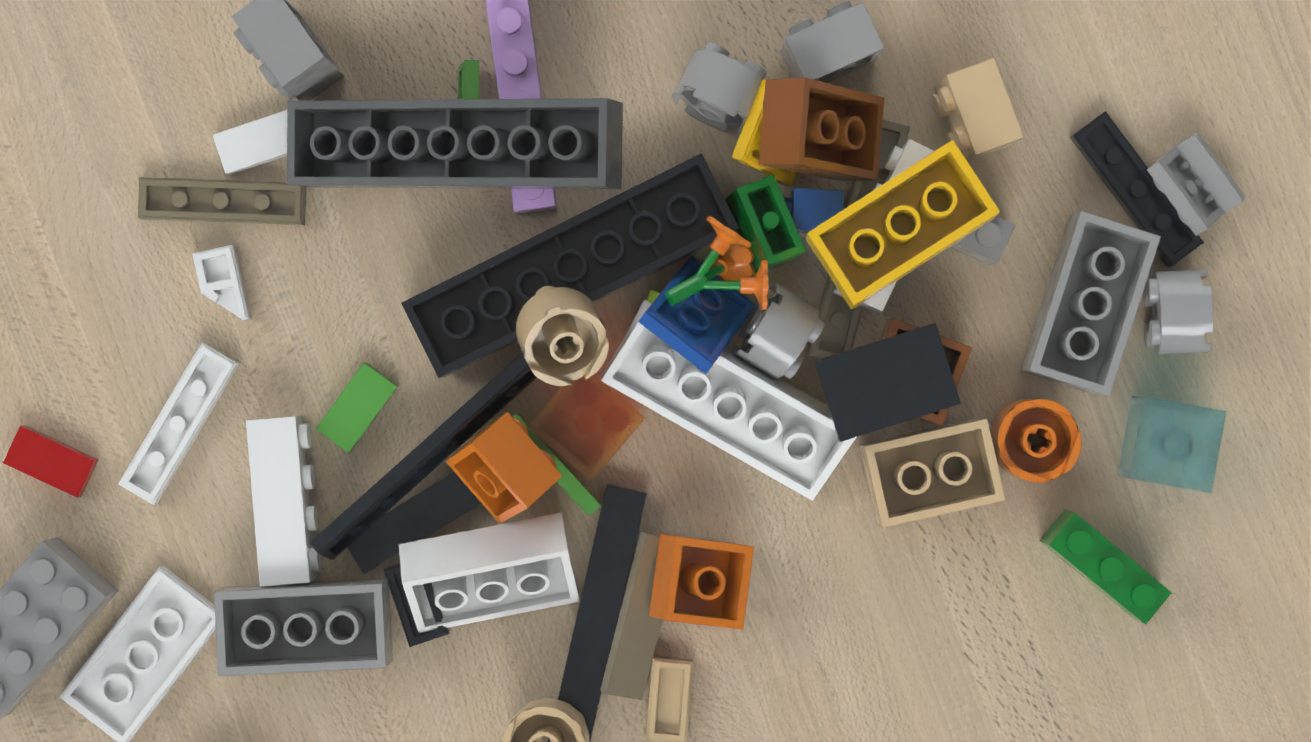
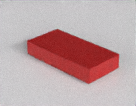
[3,425,98,498]

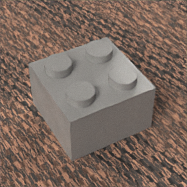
[780,1,884,83]

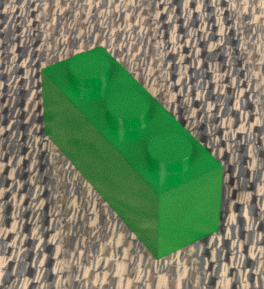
[1039,509,1172,625]

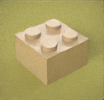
[932,58,1024,162]

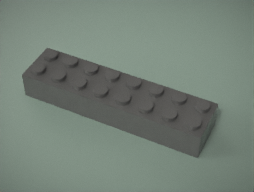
[287,98,623,189]

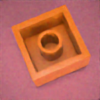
[445,412,562,524]
[649,534,754,630]

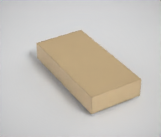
[646,656,693,742]

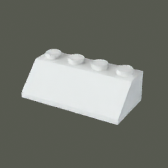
[399,512,580,633]

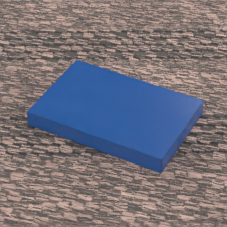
[638,255,756,374]

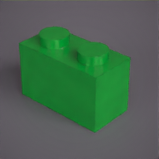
[725,174,806,273]

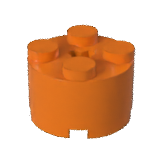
[990,398,1082,483]

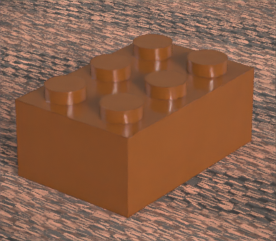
[759,77,884,181]

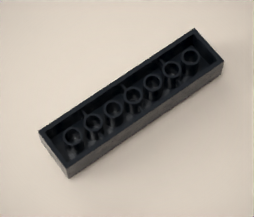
[401,153,739,378]

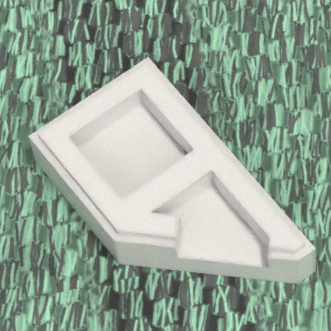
[192,245,252,320]

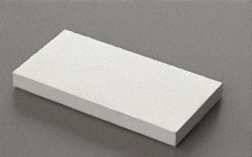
[59,566,216,742]

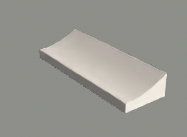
[601,300,856,501]

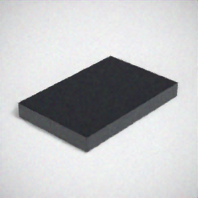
[813,323,961,442]

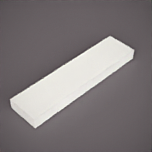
[118,342,240,505]

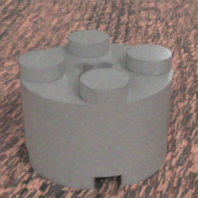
[672,42,767,135]
[1142,269,1213,355]
[733,283,825,380]

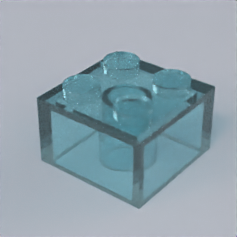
[1118,395,1226,493]

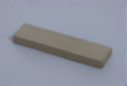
[138,177,306,225]
[600,531,662,700]

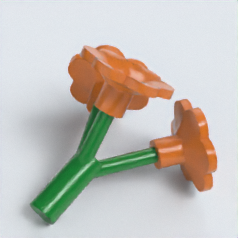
[665,216,768,310]

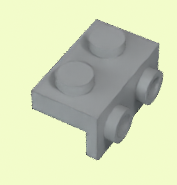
[1147,133,1245,236]

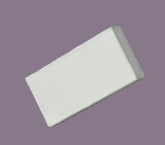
[213,110,287,175]

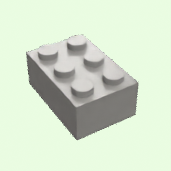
[231,0,344,101]

